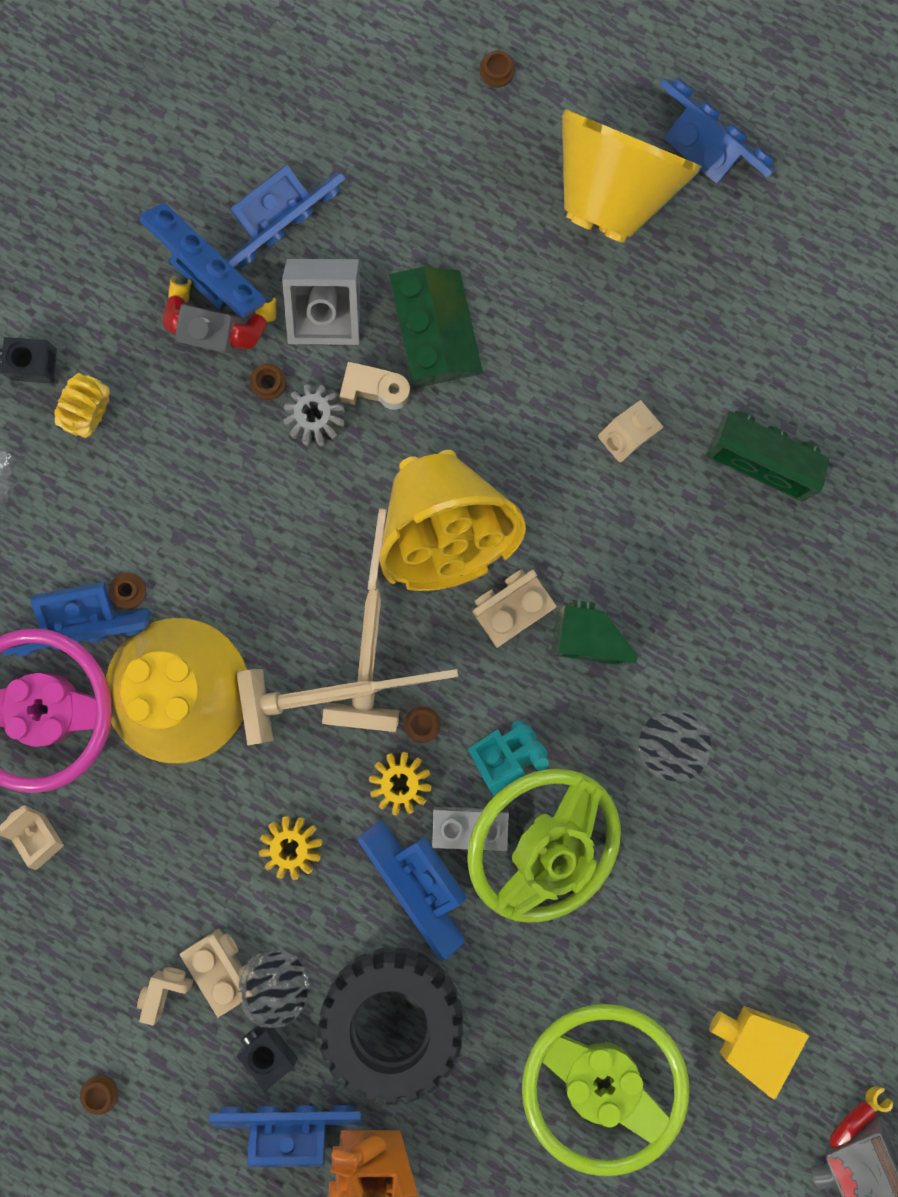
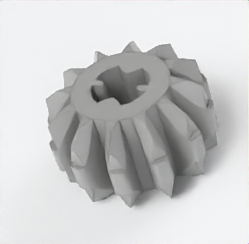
[283,385,345,446]

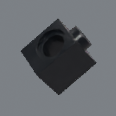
[0,337,57,384]
[236,1024,298,1092]

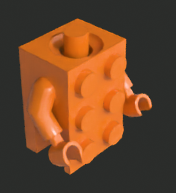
[328,1130,419,1197]

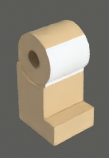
[340,362,410,410]

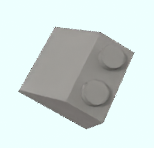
[282,259,360,345]

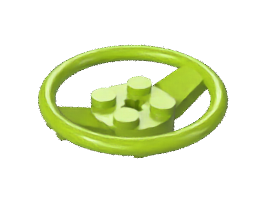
[467,769,621,923]
[522,1004,690,1176]

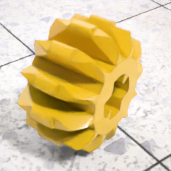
[54,373,110,438]
[369,752,432,815]
[259,816,323,880]

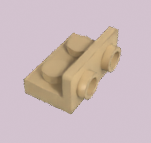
[472,569,557,648]
[179,928,257,1018]

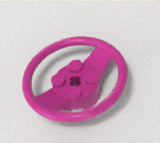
[0,628,112,793]

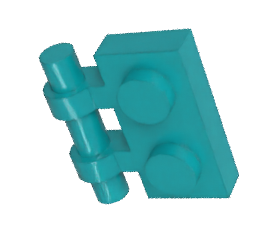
[467,720,549,796]

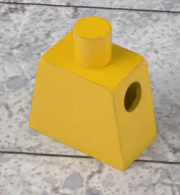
[709,1006,809,1100]

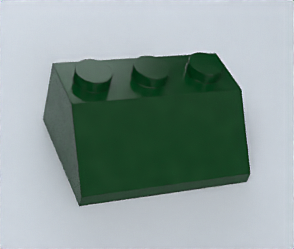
[389,266,483,389]
[705,411,829,502]
[551,600,638,666]

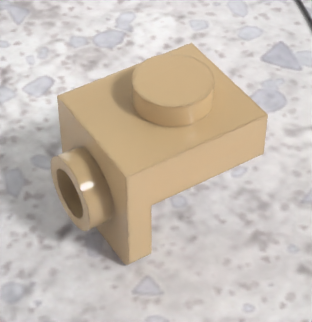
[598,400,663,462]
[0,805,64,870]
[137,967,194,1026]

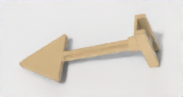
[322,508,400,732]
[237,669,458,745]

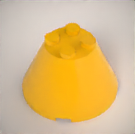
[562,109,701,243]
[379,450,526,591]
[106,618,247,764]

